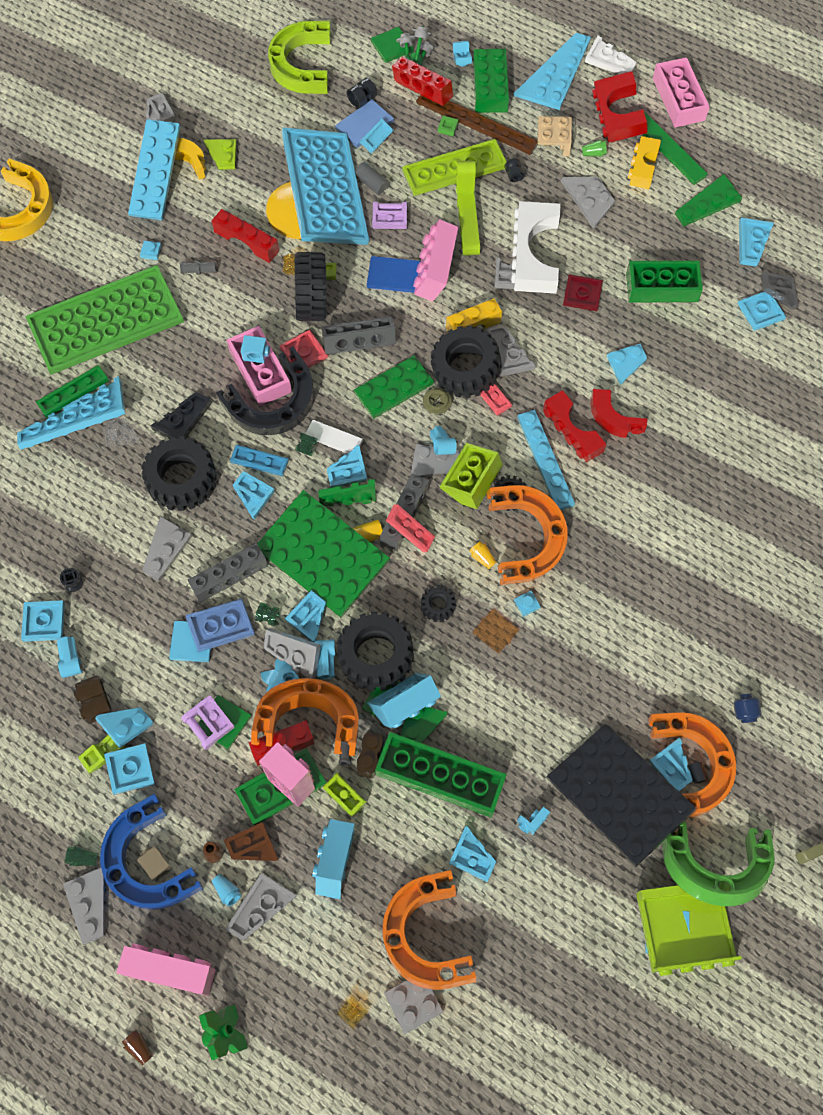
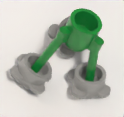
[396,26,434,66]

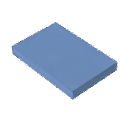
[335,100,394,148]
[186,598,254,652]

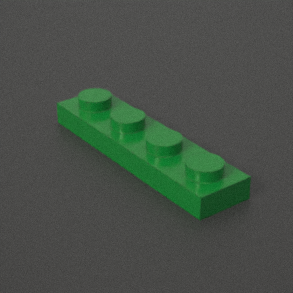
[36,365,109,418]

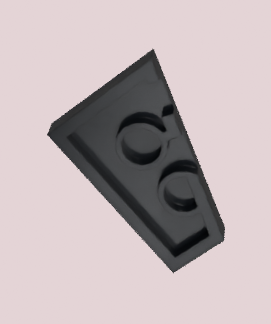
[150,392,212,439]

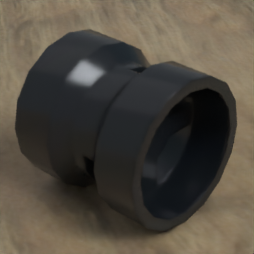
[504,158,525,183]
[60,568,83,592]

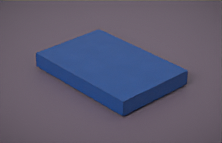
[367,256,421,293]

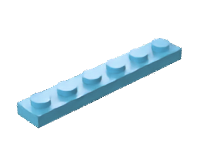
[517,410,575,510]

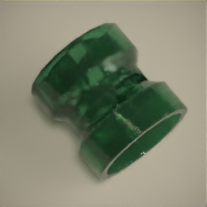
[295,433,318,456]
[255,602,281,626]

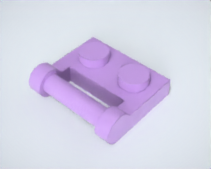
[372,202,407,229]
[181,695,235,750]

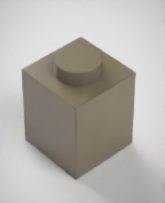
[137,846,173,882]

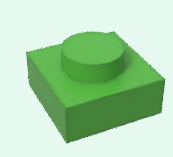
[438,116,458,136]

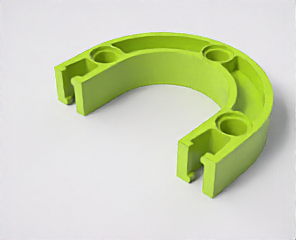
[268,21,331,94]

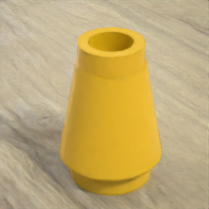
[469,541,497,569]

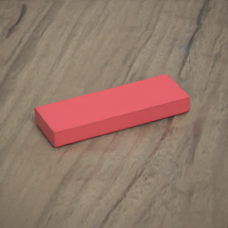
[480,384,512,416]
[386,504,435,552]

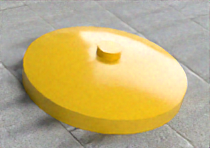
[266,182,301,239]

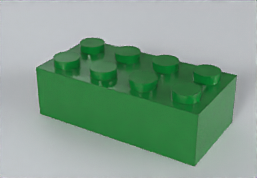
[473,49,509,113]
[626,261,703,303]

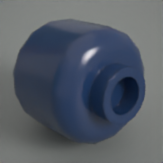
[733,693,762,723]

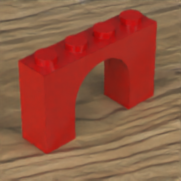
[592,71,647,142]

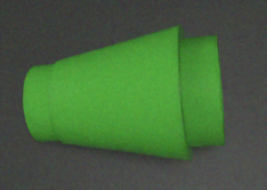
[582,139,607,157]

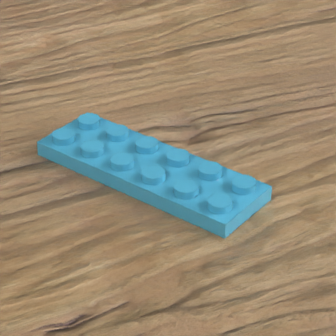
[128,119,181,220]

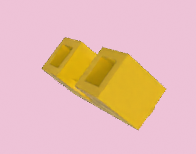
[628,136,661,189]
[446,298,502,331]

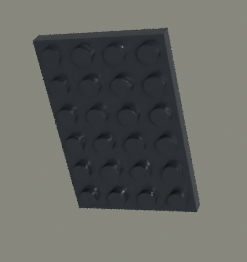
[547,724,696,867]

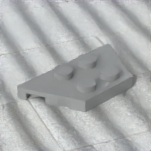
[561,177,615,228]

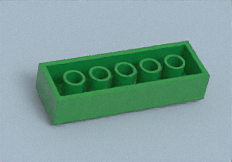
[375,732,507,818]

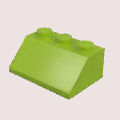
[440,443,503,509]

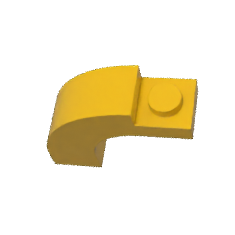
[175,138,206,180]

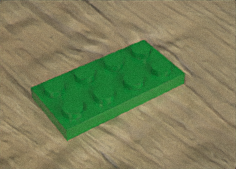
[354,356,434,419]
[234,748,326,826]

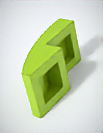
[78,735,127,773]

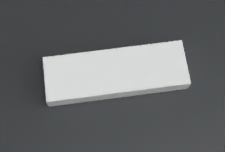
[305,420,363,454]

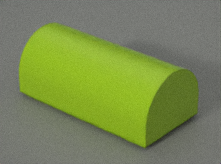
[322,773,367,817]

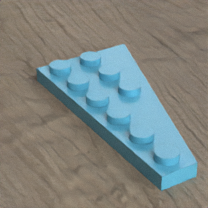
[514,33,591,110]
[17,376,125,450]

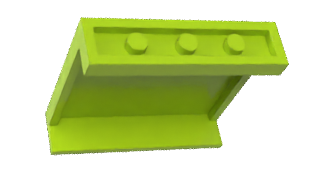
[636,885,742,976]

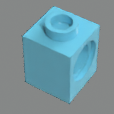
[241,335,270,363]

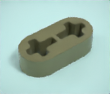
[795,842,823,865]

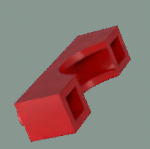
[211,209,279,263]
[543,390,606,463]

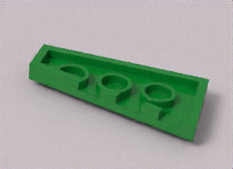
[675,174,742,227]

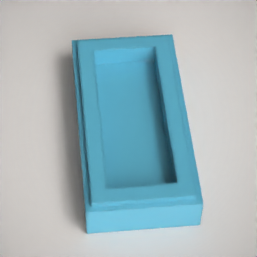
[360,118,394,153]

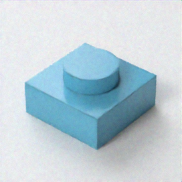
[140,241,162,260]
[514,591,541,617]

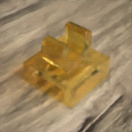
[337,997,368,1029]

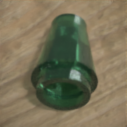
[64,845,98,866]

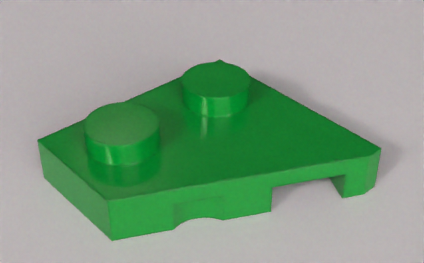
[401,706,447,743]

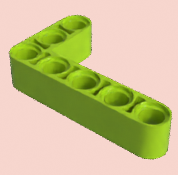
[456,161,480,256]

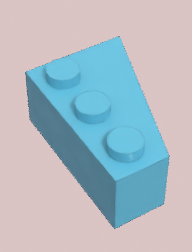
[312,819,355,899]

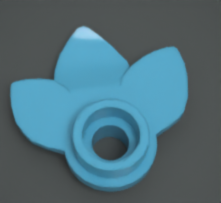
[260,659,299,692]

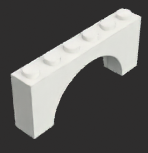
[511,201,560,293]

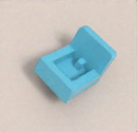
[453,41,472,66]

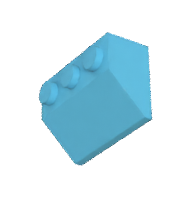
[367,673,441,728]

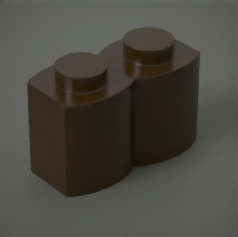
[73,675,113,723]
[357,731,383,779]

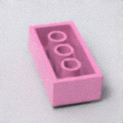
[653,57,709,128]
[413,219,458,301]
[226,326,292,407]
[259,742,315,807]
[116,943,216,996]

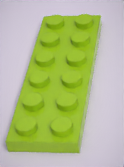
[402,139,507,196]

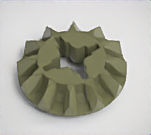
[423,388,452,415]

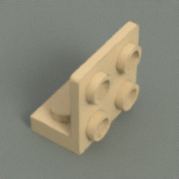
[538,116,572,156]

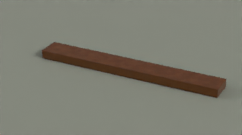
[416,95,538,155]

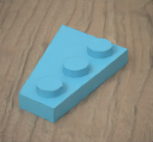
[739,217,774,266]

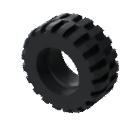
[294,252,327,321]
[431,325,502,398]
[142,436,217,511]
[337,611,414,691]

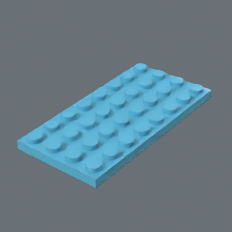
[282,127,369,245]

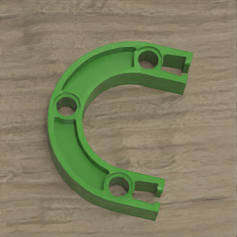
[662,822,775,906]

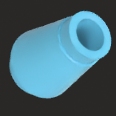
[212,874,241,907]

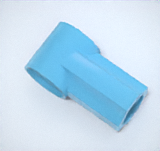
[430,426,457,455]
[57,636,83,678]
[314,639,335,679]

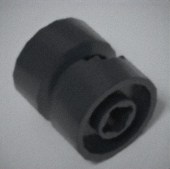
[346,77,377,109]

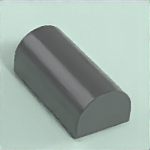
[355,162,390,196]

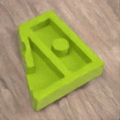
[204,139,237,170]

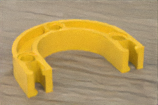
[0,158,53,241]

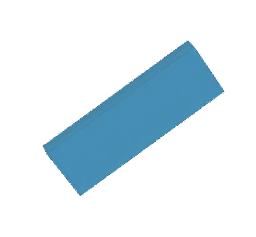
[230,445,289,477]

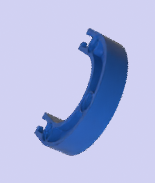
[100,794,204,910]

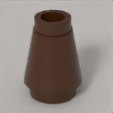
[203,842,224,863]
[122,1030,153,1065]

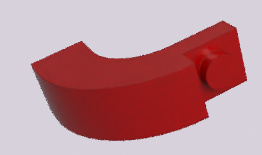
[590,389,647,438]

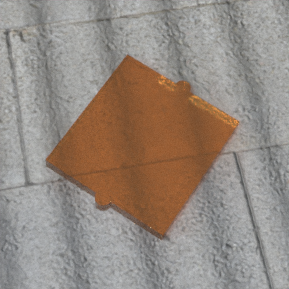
[472,609,519,654]

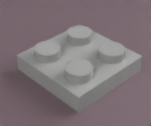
[384,980,443,1034]

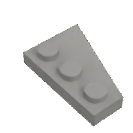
[486,325,536,377]
[63,868,105,945]

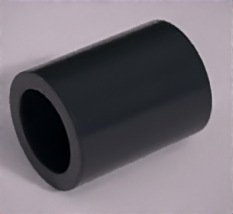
[688,762,708,784]

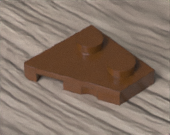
[224,822,279,861]

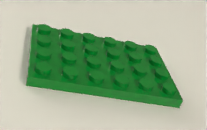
[257,490,391,618]

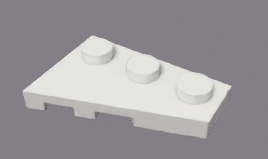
[585,36,636,74]

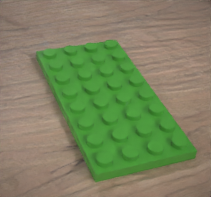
[25,265,184,375]

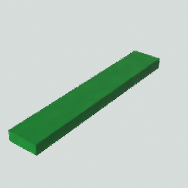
[643,111,708,185]

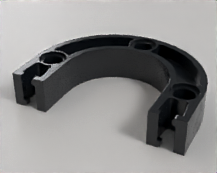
[216,346,314,435]

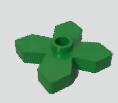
[199,1005,248,1060]

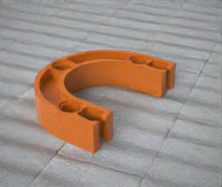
[486,485,568,585]
[251,678,359,756]
[648,712,736,818]
[383,870,476,990]

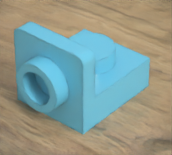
[517,807,550,835]

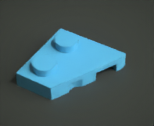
[327,445,367,488]
[285,590,326,642]
[96,707,153,748]

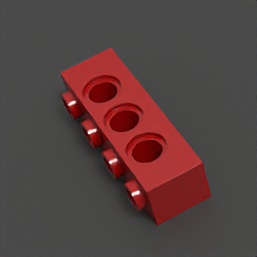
[392,56,453,106]

